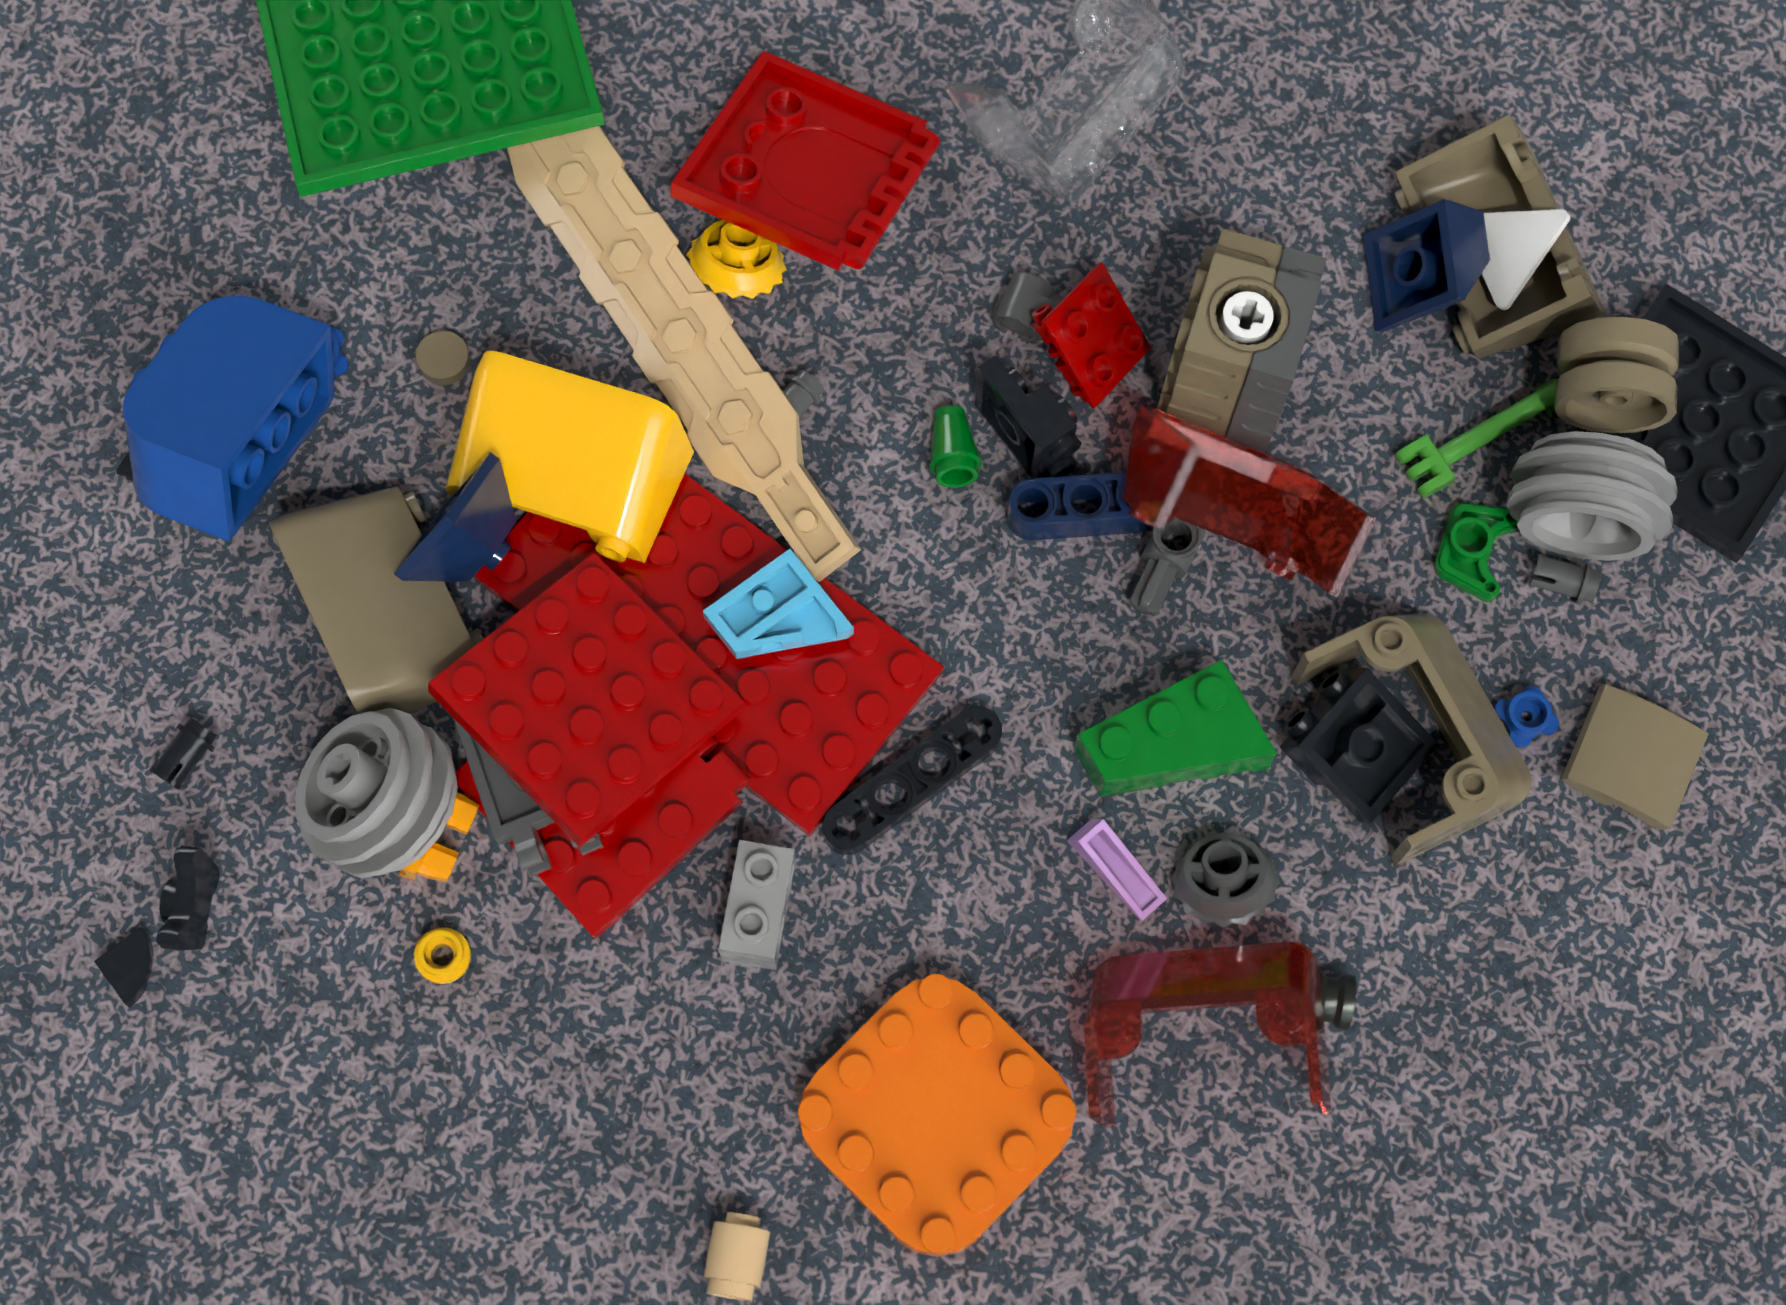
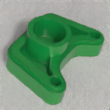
[1434,502,1518,602]

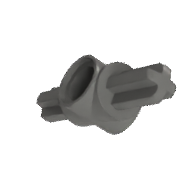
[1130,471,1218,616]

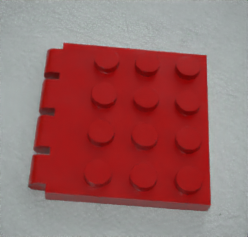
[670,50,940,271]
[456,737,751,939]

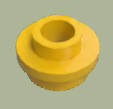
[414,927,471,984]

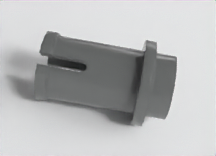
[783,370,824,419]
[1529,553,1602,605]

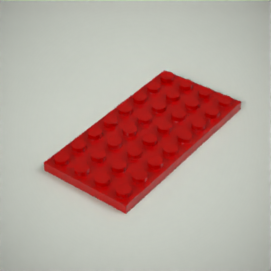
[474,474,944,837]

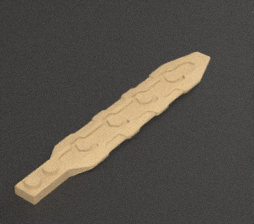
[507,126,861,582]

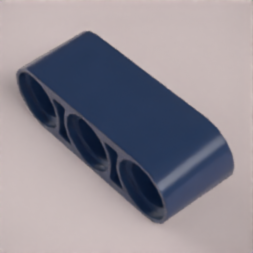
[1006,471,1164,540]

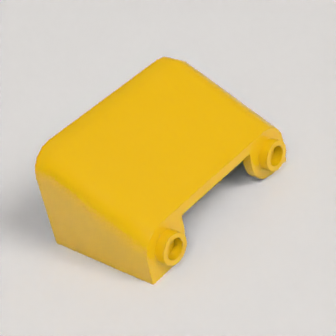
[446,351,694,563]

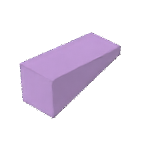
[1067,819,1167,921]

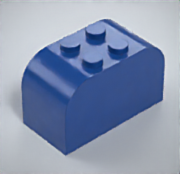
[123,296,335,542]

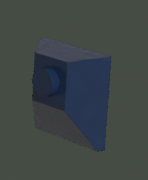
[1363,199,1490,332]
[394,452,517,581]

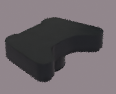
[156,845,220,951]

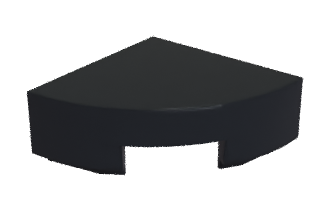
[94,927,153,1008]

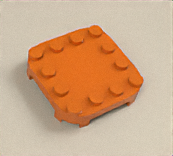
[798,974,1076,1257]

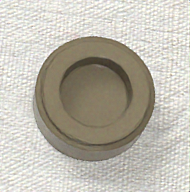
[416,331,470,385]

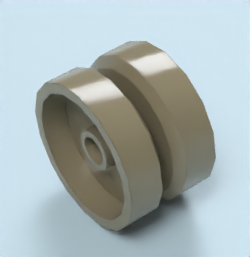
[1555,317,1679,433]

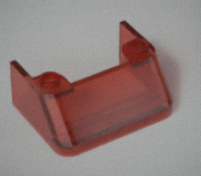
[1123,404,1377,597]
[1084,942,1331,1128]

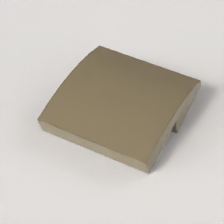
[1561,684,1709,830]

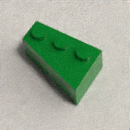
[1074,660,1277,797]

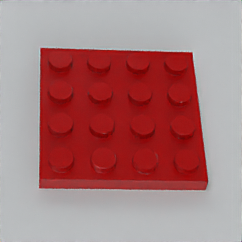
[428,553,745,848]

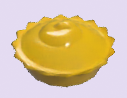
[686,220,787,299]

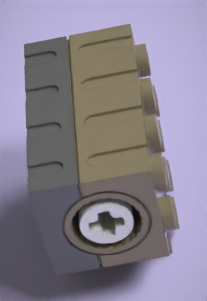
[1156,228,1327,461]

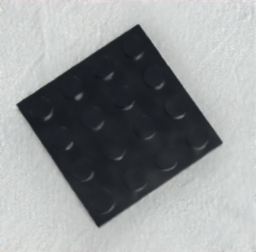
[1565,283,1786,563]

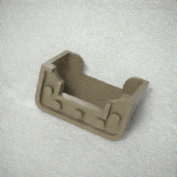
[1395,114,1606,359]
[268,486,483,714]

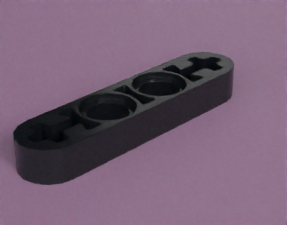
[823,706,1002,855]

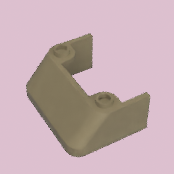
[1291,614,1532,866]

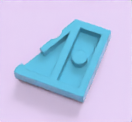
[703,549,854,659]

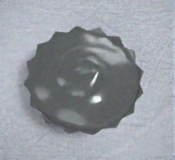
[1170,832,1280,928]

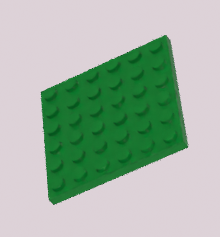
[256,0,605,197]

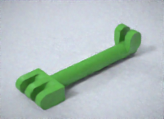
[1395,379,1558,499]

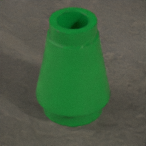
[930,405,982,488]

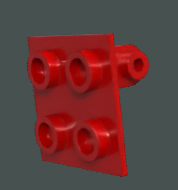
[1032,262,1151,408]

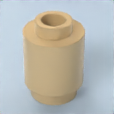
[703,1212,770,1302]

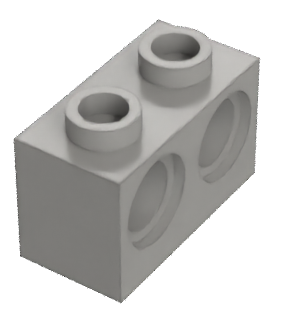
[719,840,796,970]

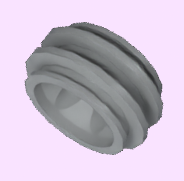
[1507,431,1678,561]
[295,708,458,878]

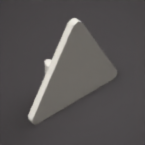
[1482,209,1570,310]

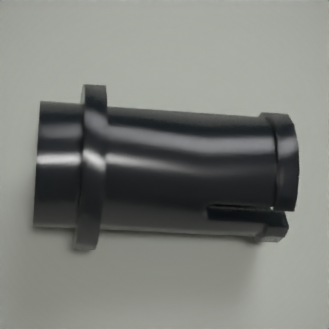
[150,717,217,790]

